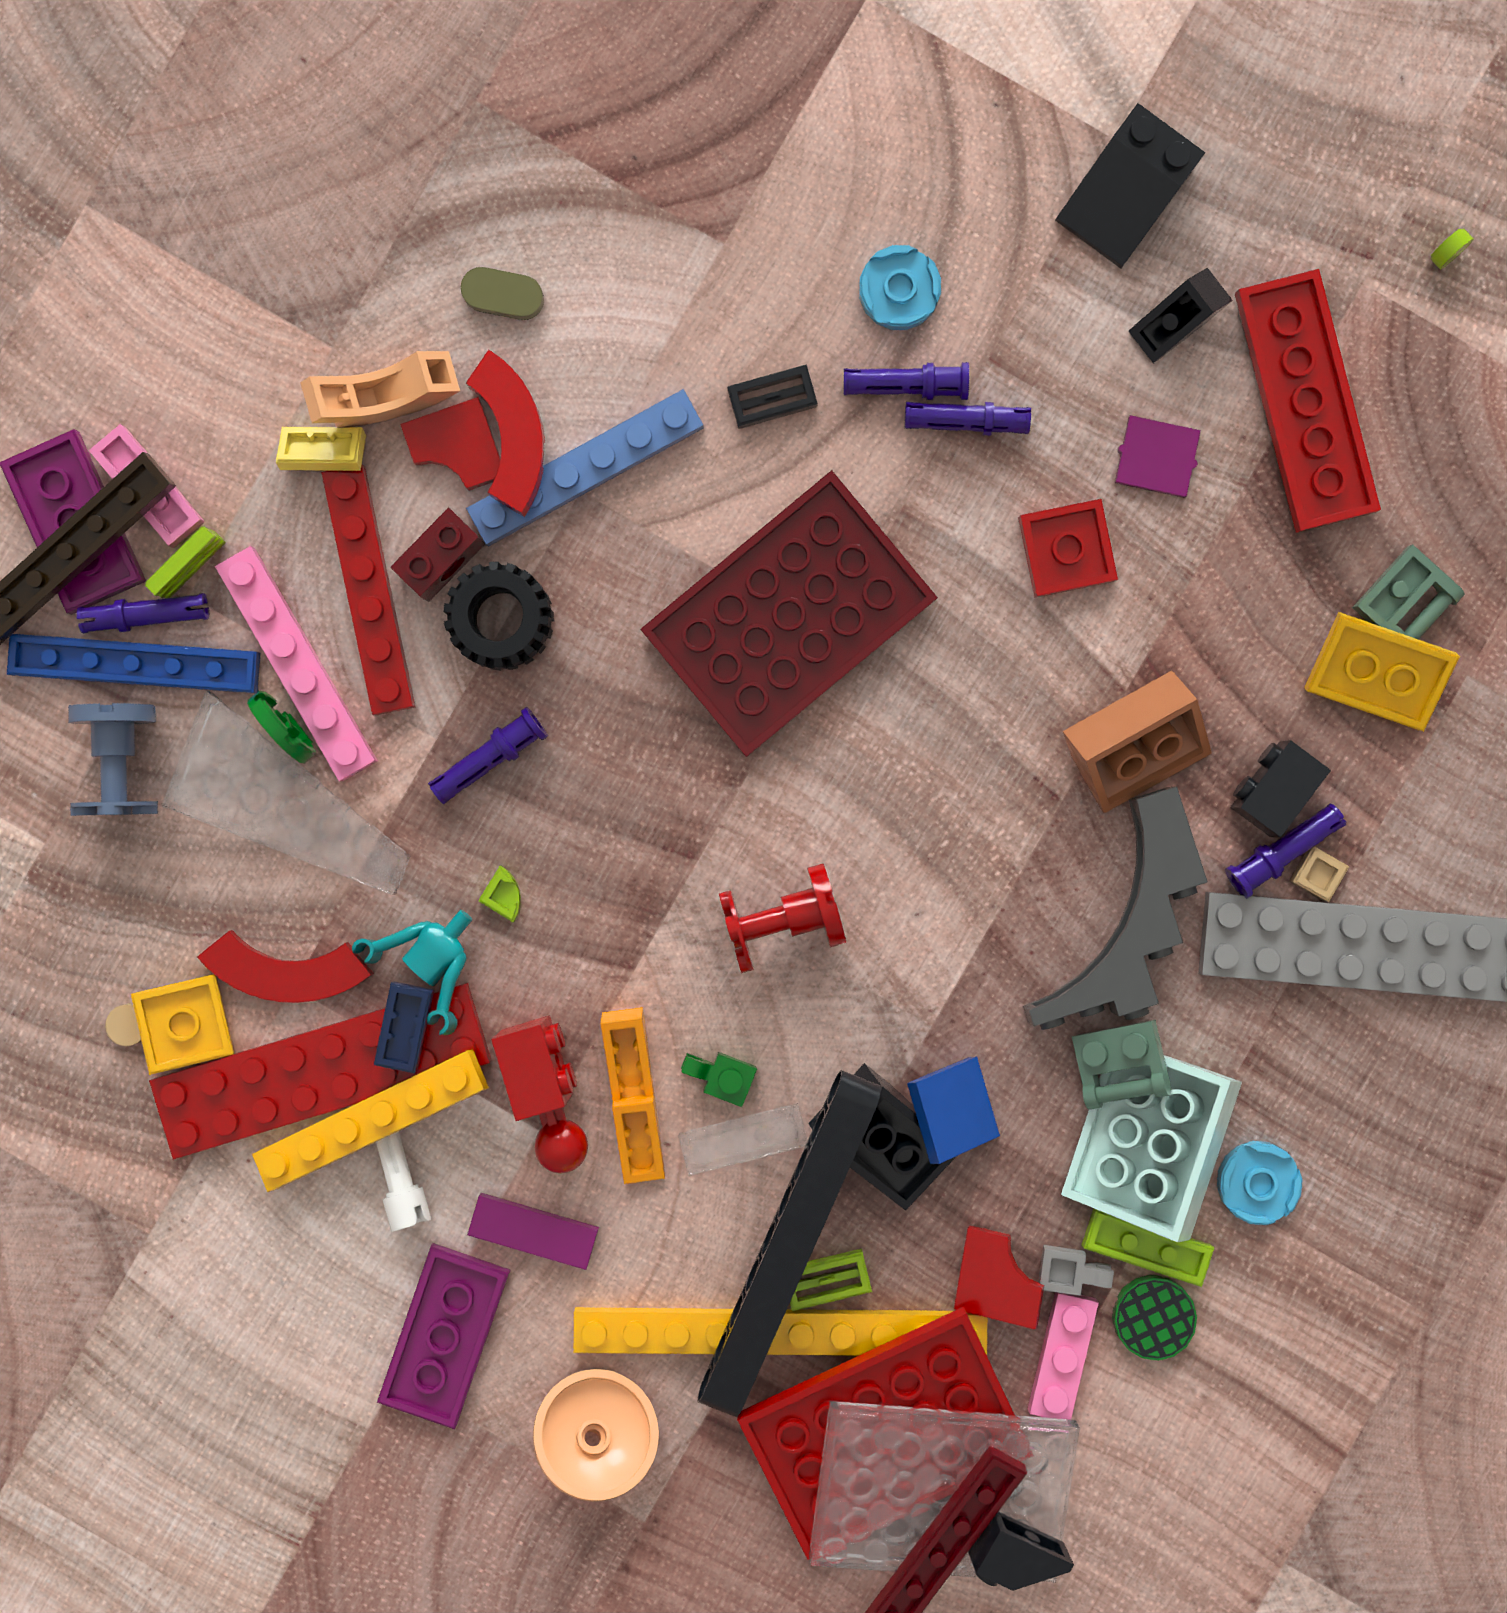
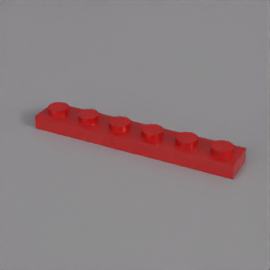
[321,464,416,716]

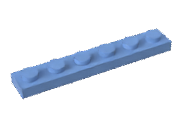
[466,389,704,547]

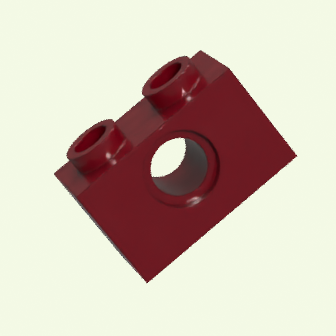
[390,507,485,602]

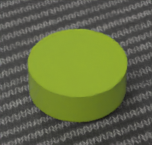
[1430,228,1474,270]

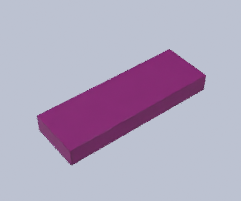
[467,1193,599,1270]

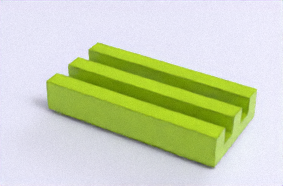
[145,526,226,598]
[790,1248,872,1311]

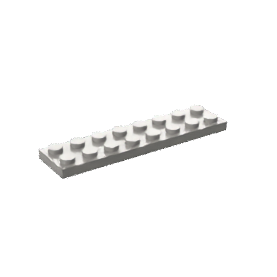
[1199,892,1507,1002]

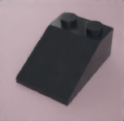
[1055,103,1206,268]
[808,1063,957,1210]

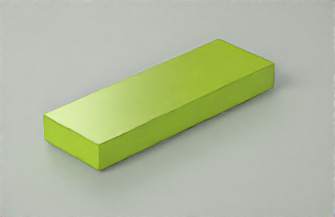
[1081,1208,1214,1287]

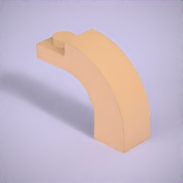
[300,351,460,428]

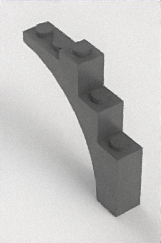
[1023,787,1208,1030]

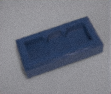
[374,981,434,1074]

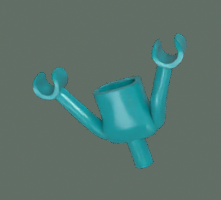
[352,910,473,1035]

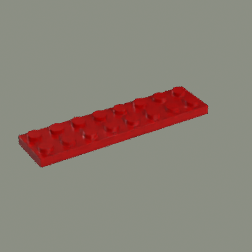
[149,983,492,1160]

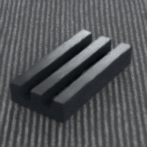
[727,364,818,429]

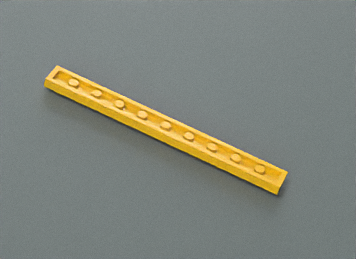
[573,1307,988,1356]

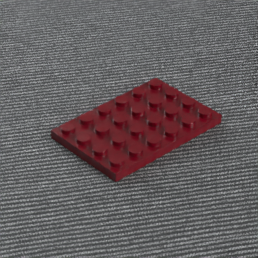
[640,470,938,757]

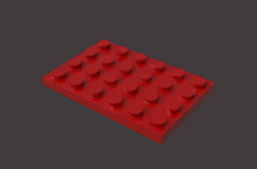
[737,1307,1033,1560]

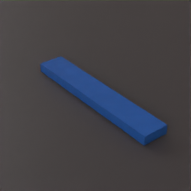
[7,634,261,694]

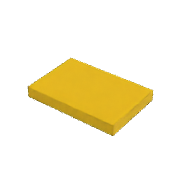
[1304,612,1460,732]

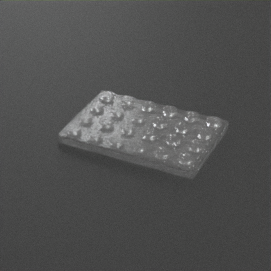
[809,1401,1080,1583]

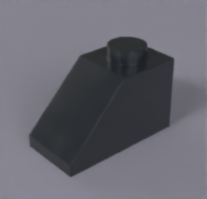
[1129,267,1233,363]
[968,1511,1074,1591]

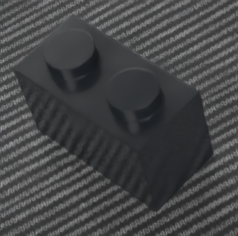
[1230,740,1331,837]

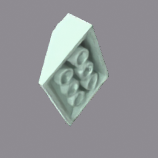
[1061,1055,1242,1242]

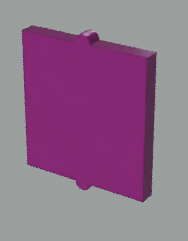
[1115,415,1201,498]

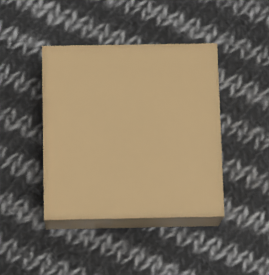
[1289,846,1349,902]

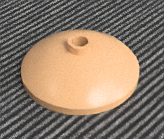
[533,1369,659,1501]

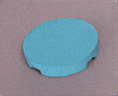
[859,245,941,330]
[1217,1141,1303,1225]

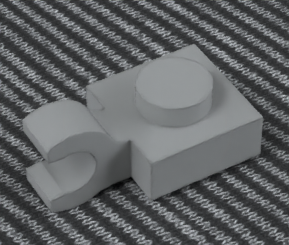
[1038,1245,1114,1296]

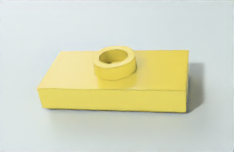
[276,427,366,471]

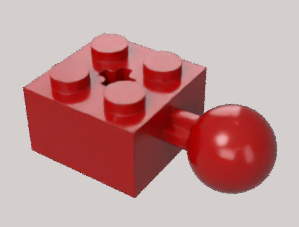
[491,1015,588,1174]

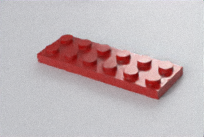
[1235,269,1381,533]

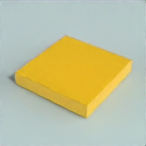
[131,974,235,1075]

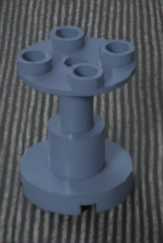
[68,703,158,816]

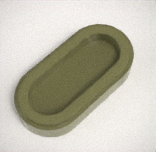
[461,267,544,320]

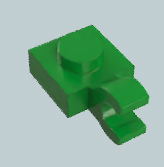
[681,1052,757,1107]

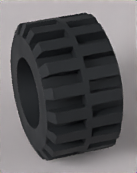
[443,562,554,671]

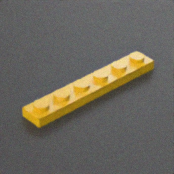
[252,1050,489,1192]

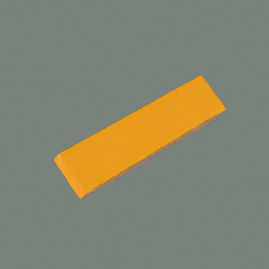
[601,1007,665,1184]

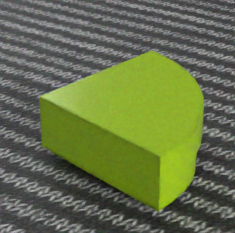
[478,865,521,923]

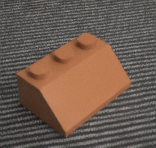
[1063,671,1212,813]

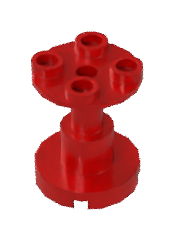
[719,863,846,973]

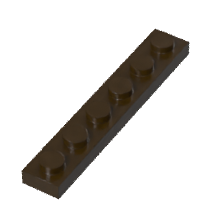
[0,452,176,645]

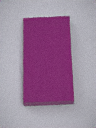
[0,429,146,615]
[377,1243,510,1429]

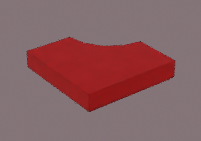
[400,397,501,491]
[954,1225,1045,1329]

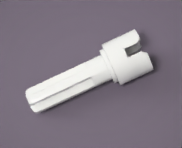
[376,1131,431,1232]

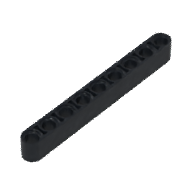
[697,1070,882,1417]

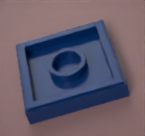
[907,1057,1000,1164]

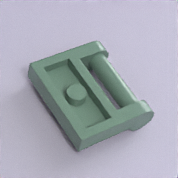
[1352,544,1465,640]
[1072,1020,1171,1110]

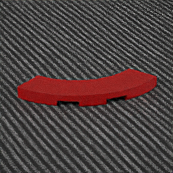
[466,349,545,517]
[197,930,374,1003]

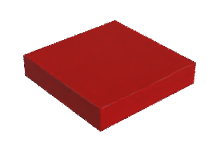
[1018,499,1118,598]

